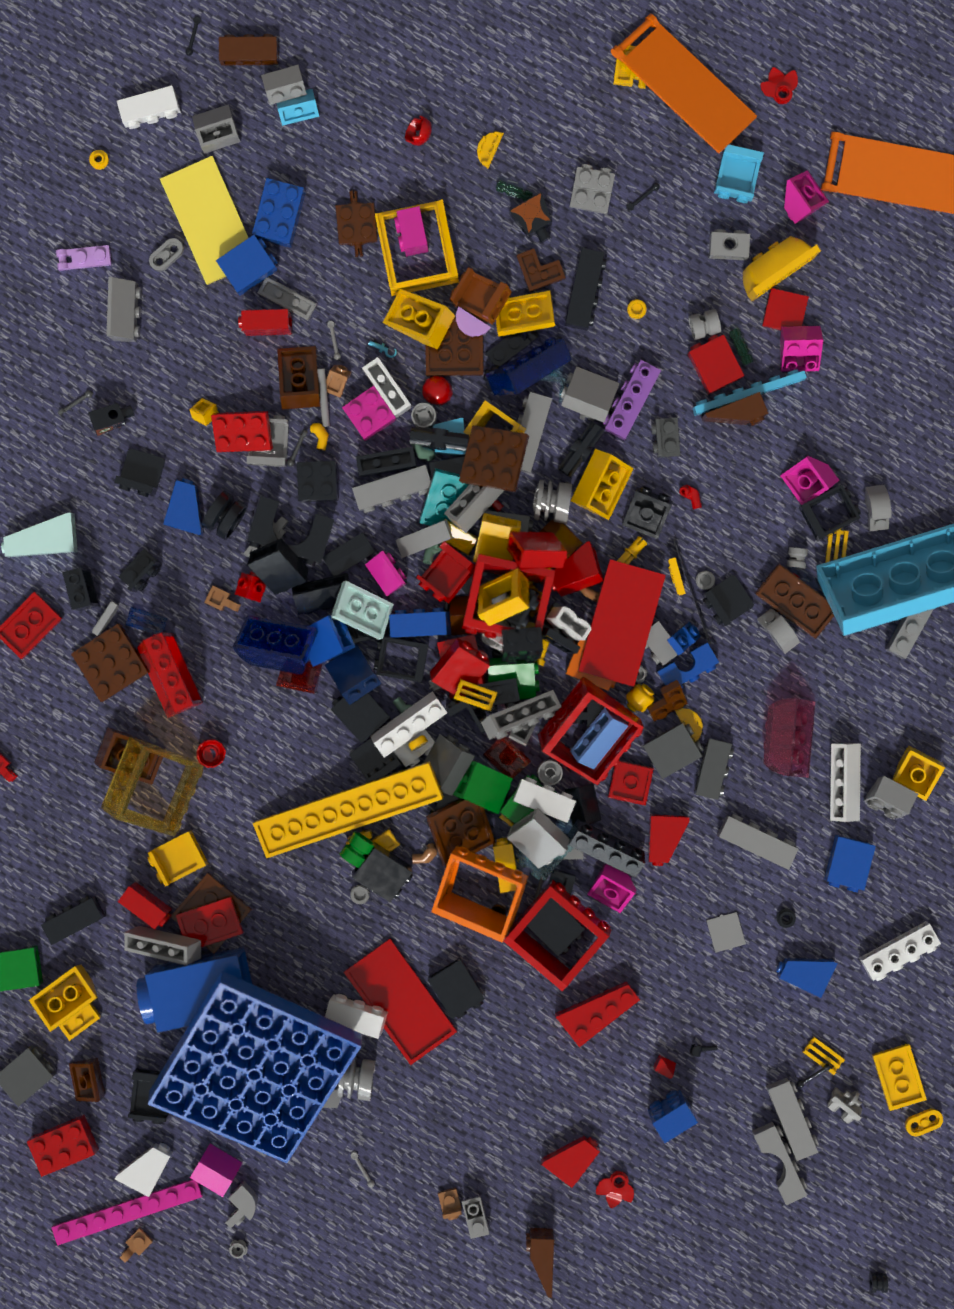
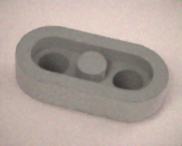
[149,238,184,272]

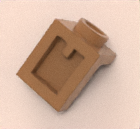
[326,365,351,398]
[438,1188,462,1220]

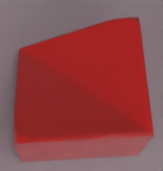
[653,1054,676,1079]

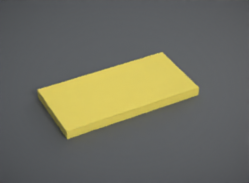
[160,156,249,285]

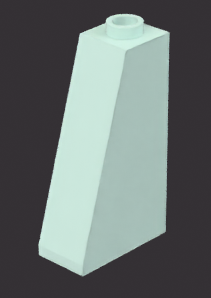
[1,513,78,557]

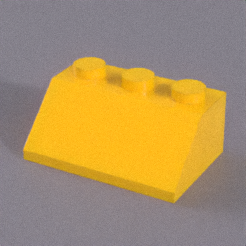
[570,449,634,520]
[29,964,98,1032]

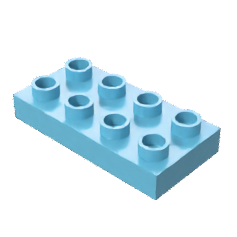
[816,524,954,636]

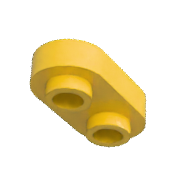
[905,1108,943,1137]

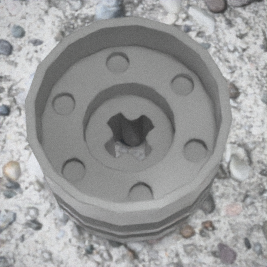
[533,479,572,524]
[337,1058,376,1101]

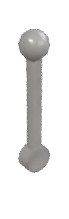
[327,321,341,360]
[351,1152,375,1188]

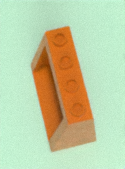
[431,846,528,942]

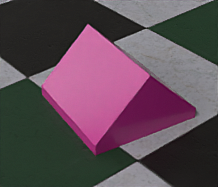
[190,1144,242,1197]

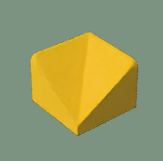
[189,398,218,426]

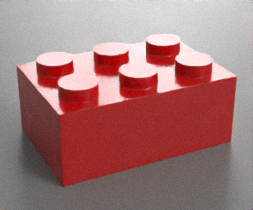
[27,1115,99,1177]

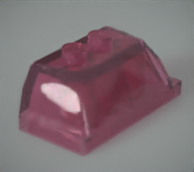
[763,698,816,778]

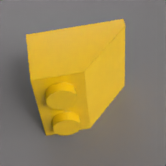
[892,745,945,801]

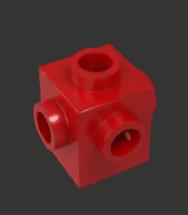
[235,571,266,602]

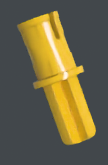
[617,536,647,564]

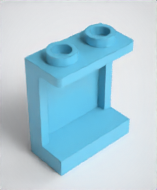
[714,145,764,203]

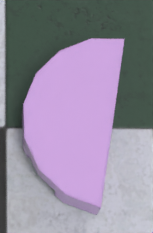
[456,307,491,337]

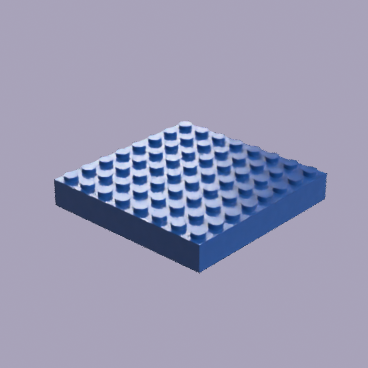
[148,971,362,1163]

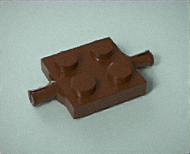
[335,191,377,257]

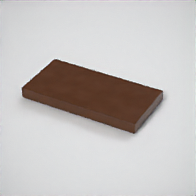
[755,563,834,639]

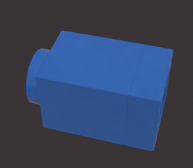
[137,947,252,1033]

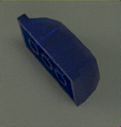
[233,616,318,674]

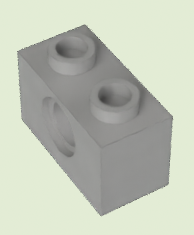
[708,229,750,261]

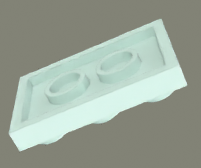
[331,581,394,640]

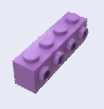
[603,360,661,441]

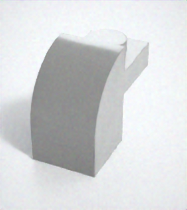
[865,485,891,531]
[757,608,800,654]
[225,1181,258,1228]

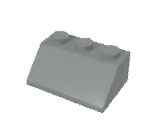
[106,277,142,342]

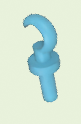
[368,340,397,358]

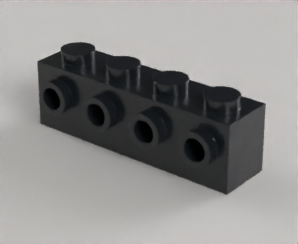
[568,819,645,878]

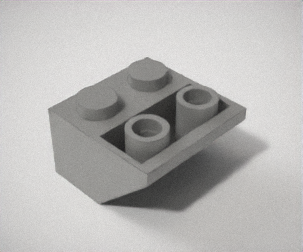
[192,104,241,154]
[863,776,918,819]

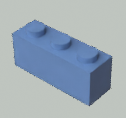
[570,707,628,769]

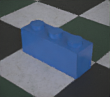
[389,608,451,638]

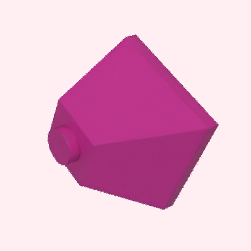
[784,170,829,224]
[780,456,839,505]
[587,863,637,913]

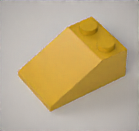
[383,289,455,349]

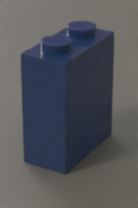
[325,644,382,705]

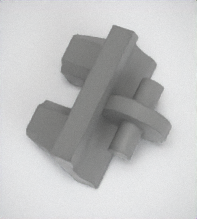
[827,1087,862,1124]

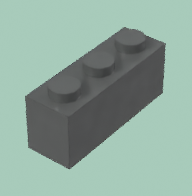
[694,738,734,800]

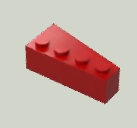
[555,981,640,1047]

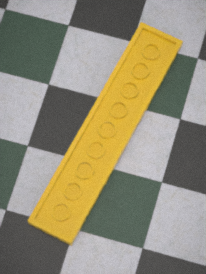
[252,761,444,859]

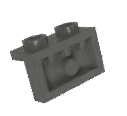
[651,417,680,458]

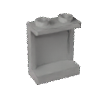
[246,415,289,467]

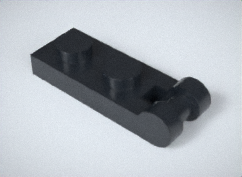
[486,331,540,366]

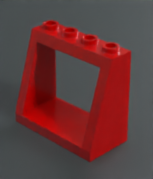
[462,554,555,638]
[137,632,203,718]
[538,677,644,786]
[503,880,611,991]

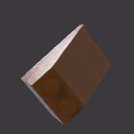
[277,346,320,410]
[702,392,768,426]
[94,727,166,785]
[526,1228,554,1298]

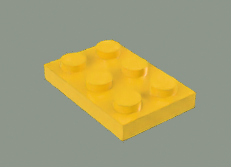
[496,291,555,337]
[872,1043,927,1111]

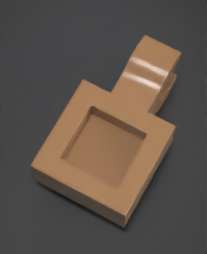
[204,585,241,612]
[120,1227,153,1263]

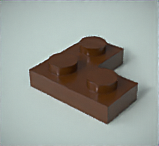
[516,249,566,292]
[647,680,688,722]

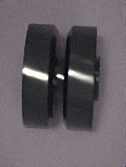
[202,490,248,540]

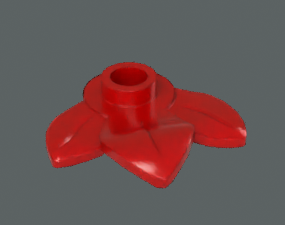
[760,67,798,104]
[596,1171,634,1208]

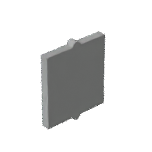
[706,912,746,953]

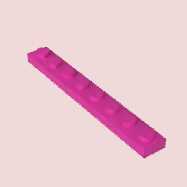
[51,1179,203,1246]

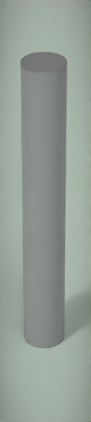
[317,368,330,427]

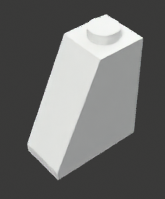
[115,1143,173,1197]

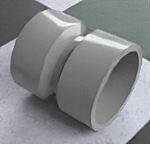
[688,309,721,340]
[411,403,437,429]
[537,759,563,786]

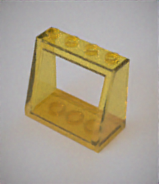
[101,737,204,837]

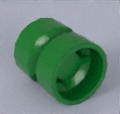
[339,831,375,868]

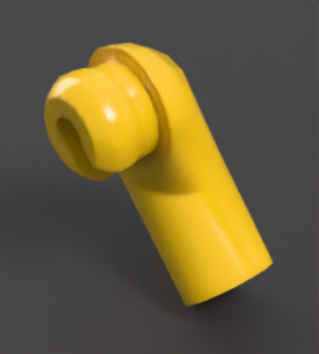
[310,423,329,451]

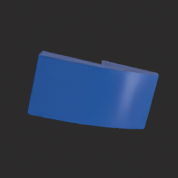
[667,621,701,656]

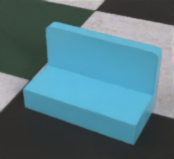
[277,89,319,126]

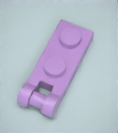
[56,245,112,271]

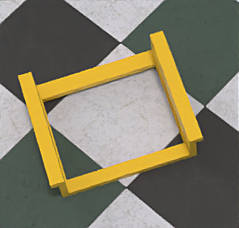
[375,199,459,296]

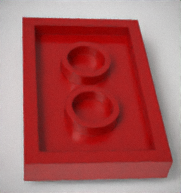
[211,411,273,452]
[0,592,63,659]
[176,896,243,947]

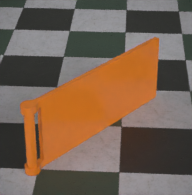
[611,14,757,153]
[821,132,954,214]

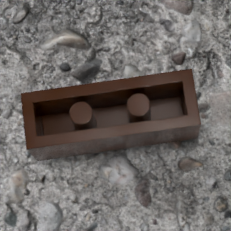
[219,34,279,65]

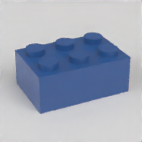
[252,178,306,248]
[648,1090,698,1143]

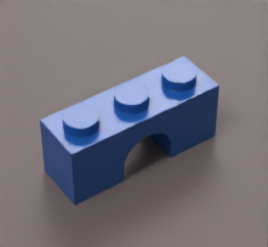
[656,642,719,688]

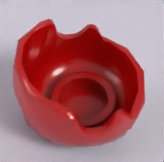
[405,115,432,146]
[422,376,453,406]
[196,739,226,768]

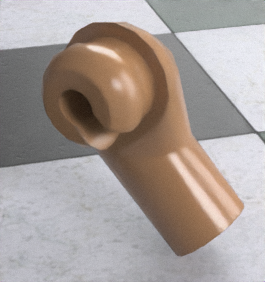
[580,587,600,602]
[412,843,438,864]

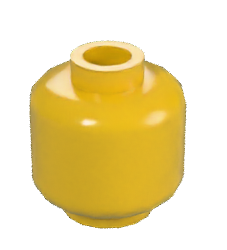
[626,684,654,712]

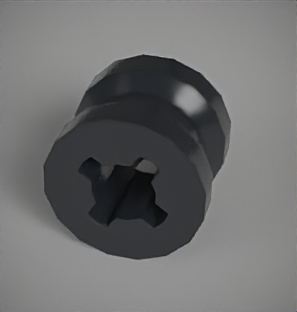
[869,1273,888,1293]

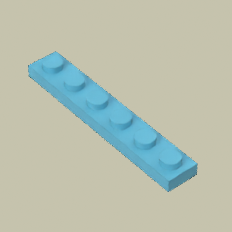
[693,369,807,416]

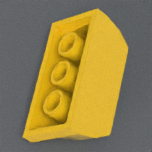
[743,236,821,301]

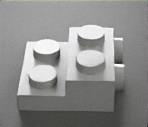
[570,164,615,215]

